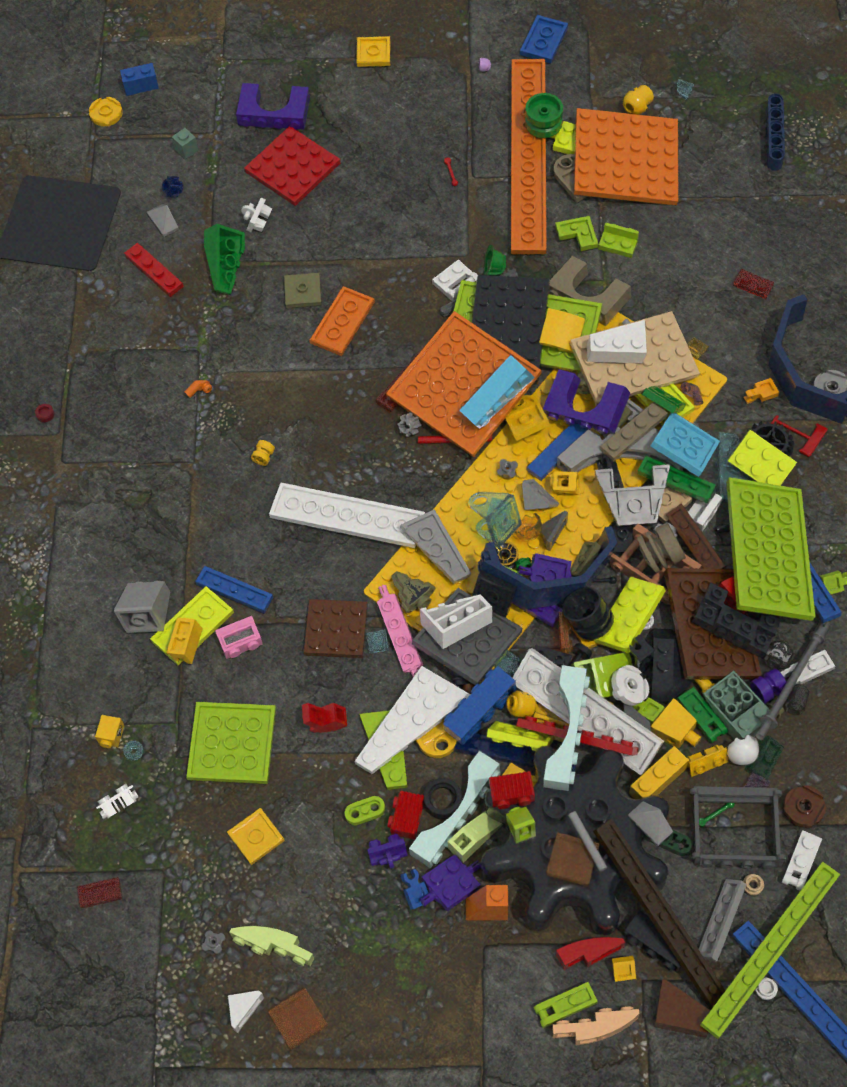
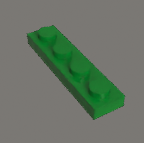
[637,456,716,504]

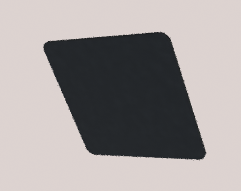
[0,175,121,271]

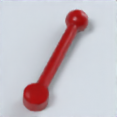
[444,157,458,186]

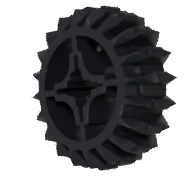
[744,420,794,457]

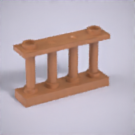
[610,523,702,605]

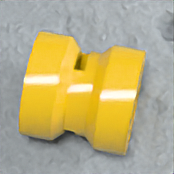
[251,440,275,466]

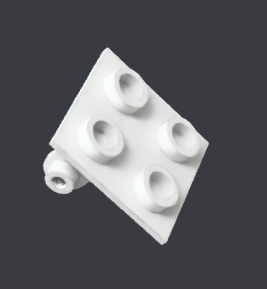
[96,784,139,819]

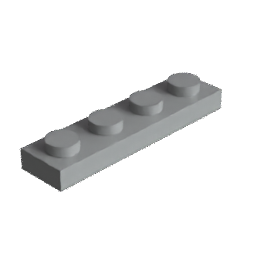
[698,879,747,962]

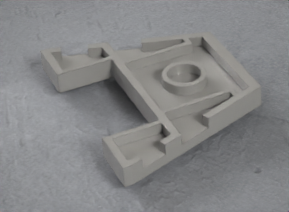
[595,465,670,526]

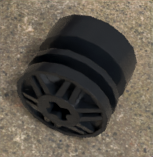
[563,587,614,640]

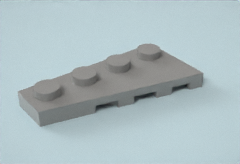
[400,509,471,584]

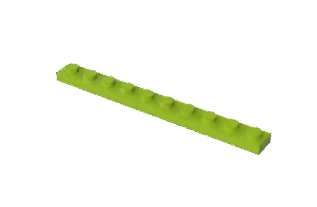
[700,862,840,1039]

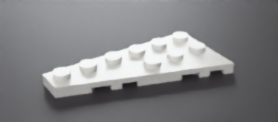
[355,666,471,774]

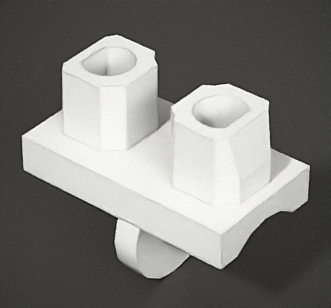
[241,198,272,232]

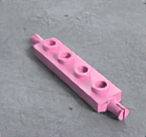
[377,585,423,678]

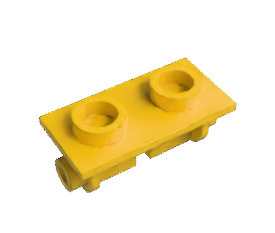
[687,745,728,777]

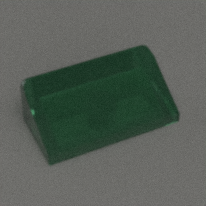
[744,735,784,781]

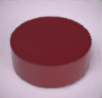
[35,404,55,422]

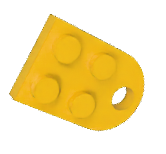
[505,395,551,441]
[415,718,458,758]

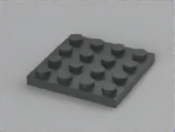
[412,588,523,685]

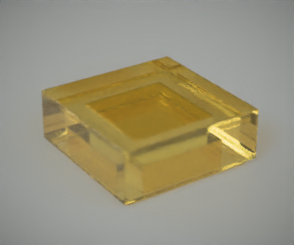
[687,337,709,360]

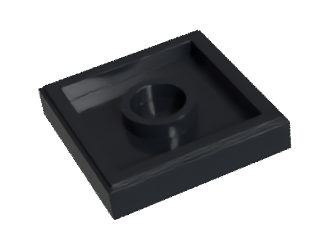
[472,570,517,618]

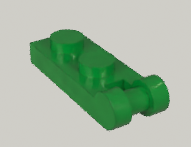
[677,687,728,744]

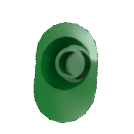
[483,245,506,276]

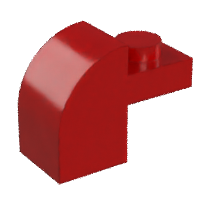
[302,703,347,733]

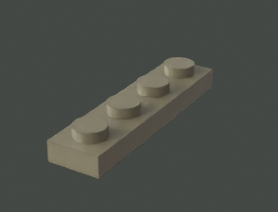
[600,402,668,462]

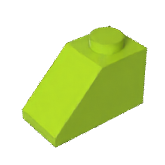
[506,807,536,843]

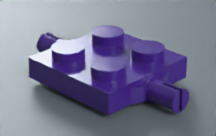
[518,553,572,582]
[420,854,481,911]

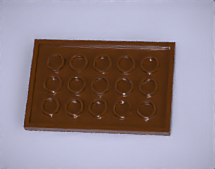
[664,568,762,679]

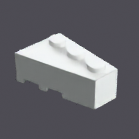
[587,320,647,363]
[420,594,492,649]

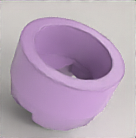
[479,58,491,72]

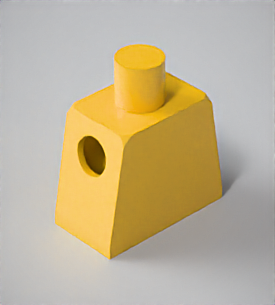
[650,698,701,748]

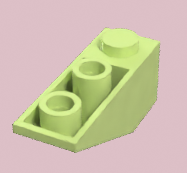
[448,811,503,863]

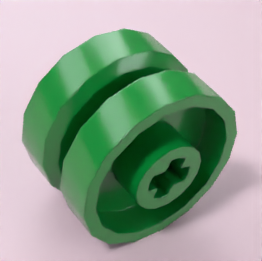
[525,93,563,138]

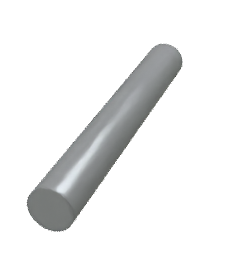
[568,811,607,872]

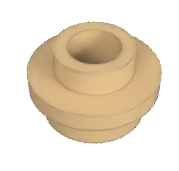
[743,874,764,895]

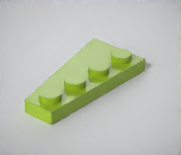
[359,710,407,790]

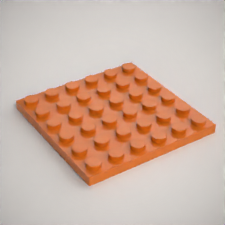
[574,108,678,206]
[386,311,542,457]

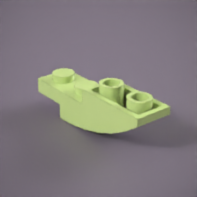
[230,926,314,966]

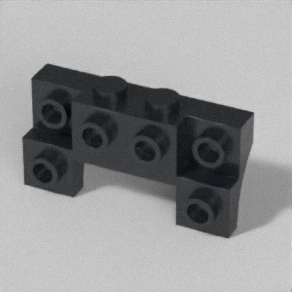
[691,583,781,658]

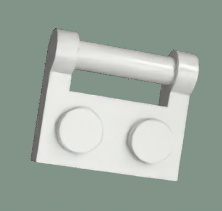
[432,260,478,301]

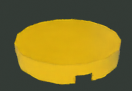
[89,97,123,126]

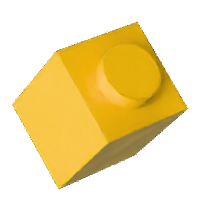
[95,715,125,748]

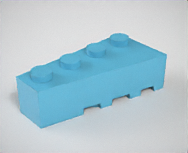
[459,355,535,429]

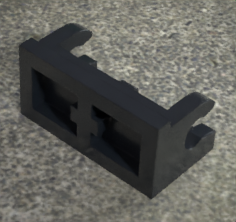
[629,635,654,675]

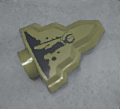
[391,571,436,613]

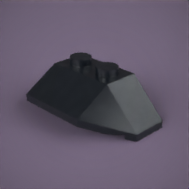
[651,628,692,704]

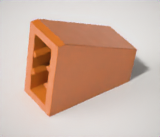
[466,885,508,920]

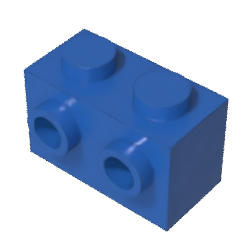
[120,63,159,96]

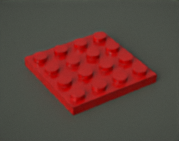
[244,126,341,206]

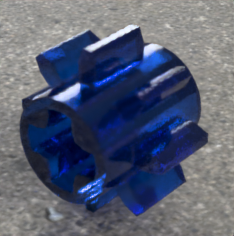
[162,176,183,197]

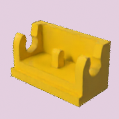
[166,618,203,664]

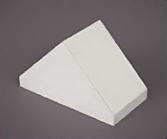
[228,991,264,1033]

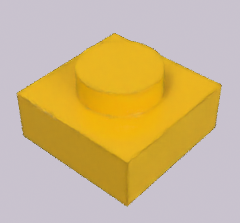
[612,956,636,982]

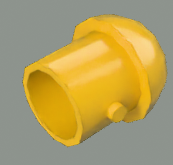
[623,85,654,115]

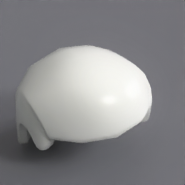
[727,735,759,765]

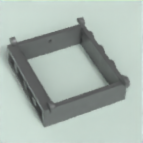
[690,786,786,869]

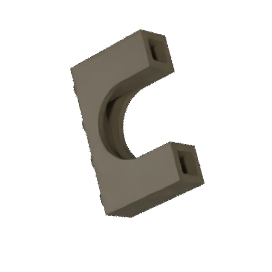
[549,256,631,326]

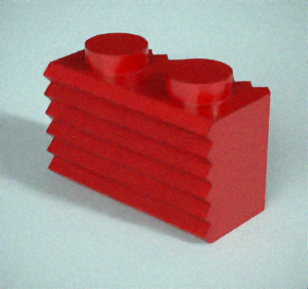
[489,771,535,809]
[388,790,424,840]

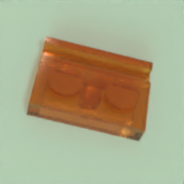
[558,612,573,654]

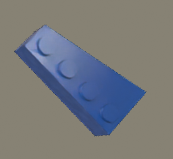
[443,666,517,745]

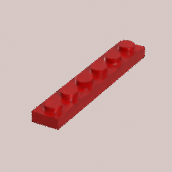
[516,715,639,756]

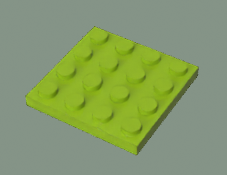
[187,702,276,784]

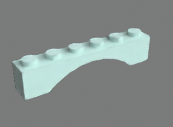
[543,665,590,791]
[409,751,501,868]

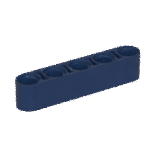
[766,93,785,171]

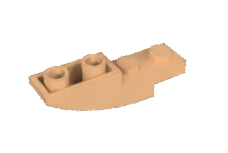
[552,1006,640,1045]

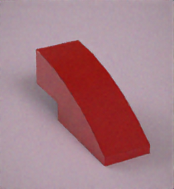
[556,937,625,970]

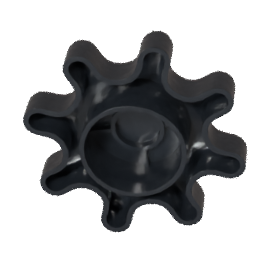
[481,746,669,935]

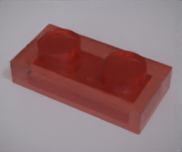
[733,269,774,299]
[77,877,123,909]

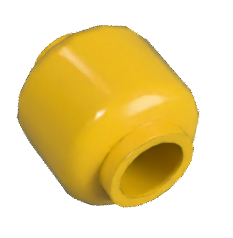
[506,691,538,718]

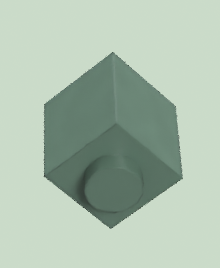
[172,128,199,160]

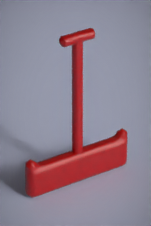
[771,415,828,457]

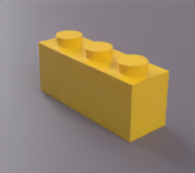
[629,746,689,799]

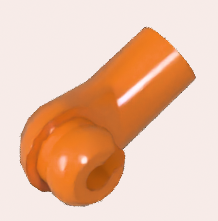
[184,380,212,398]

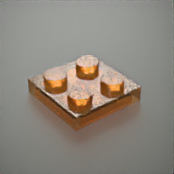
[546,832,599,886]
[268,988,328,1050]

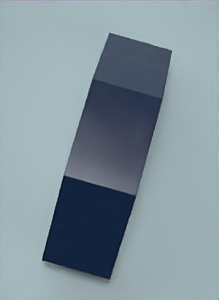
[768,294,847,424]
[478,526,617,609]

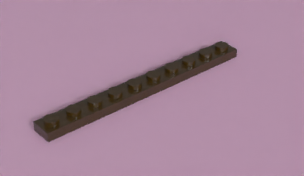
[593,818,725,1010]

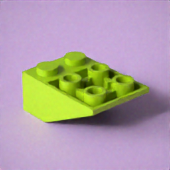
[571,652,633,698]

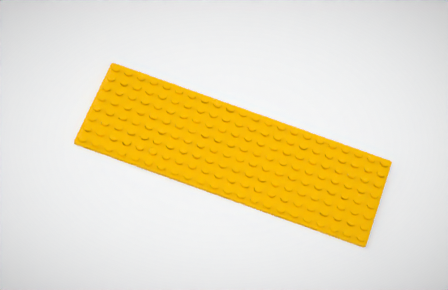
[364,312,727,670]

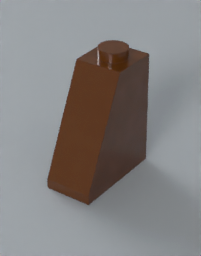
[654,979,710,1038]

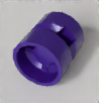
[750,668,787,704]

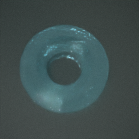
[123,741,144,761]

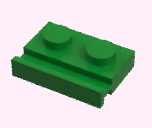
[642,386,686,414]

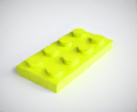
[594,577,666,653]
[150,586,234,666]

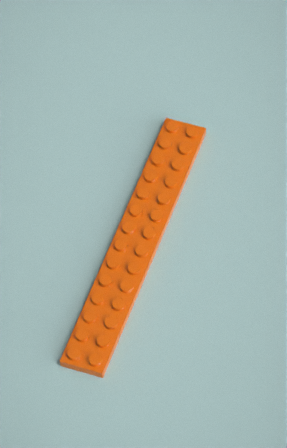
[511,59,546,254]

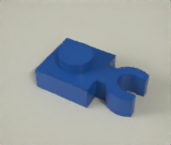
[401,869,428,910]

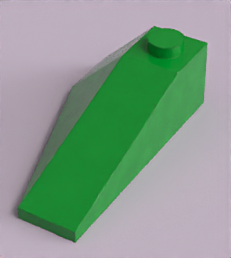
[204,224,245,295]

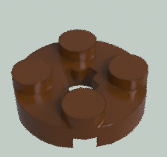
[783,785,826,828]

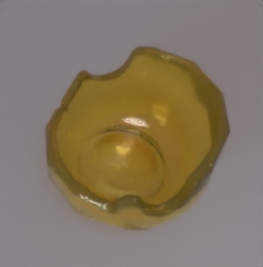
[513,513,542,541]

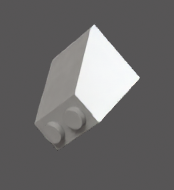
[114,581,170,633]

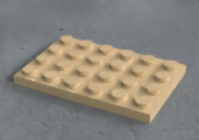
[570,311,700,406]

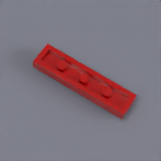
[124,243,184,297]

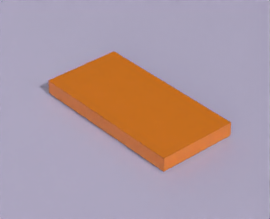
[310,286,375,356]

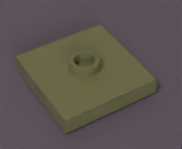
[284,273,322,308]

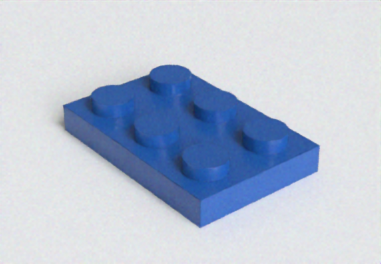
[520,15,568,64]

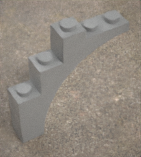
[557,427,684,473]

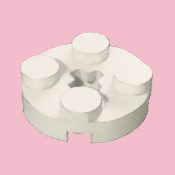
[611,665,649,706]

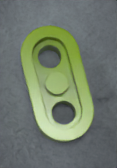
[345,796,385,825]

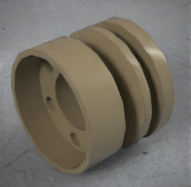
[637,522,686,573]

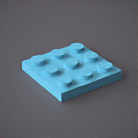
[651,413,720,477]

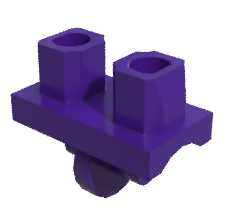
[367,834,408,869]

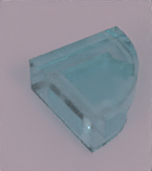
[677,79,694,100]

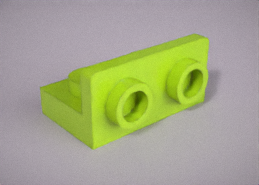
[598,223,639,258]

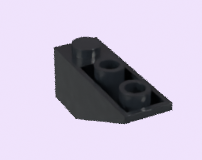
[624,910,681,973]

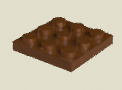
[304,599,368,658]

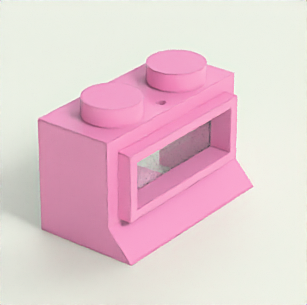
[215,616,263,659]

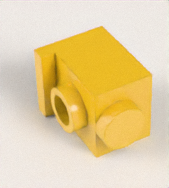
[550,471,580,494]

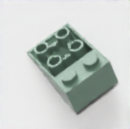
[703,671,770,740]

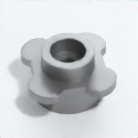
[497,459,518,478]
[202,931,225,954]

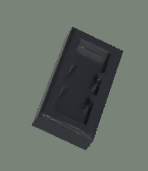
[613,519,633,555]

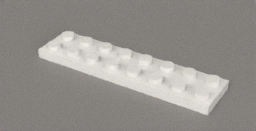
[269,483,425,548]
[512,648,664,775]

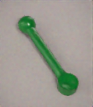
[699,803,735,827]

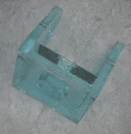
[468,492,522,548]

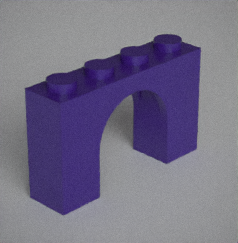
[236,83,310,130]
[543,369,630,434]

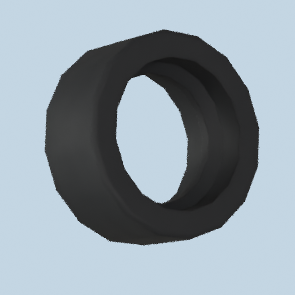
[423,778,462,819]

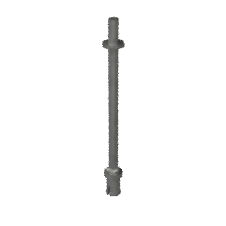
[756,620,831,740]

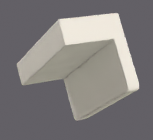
[688,494,722,532]

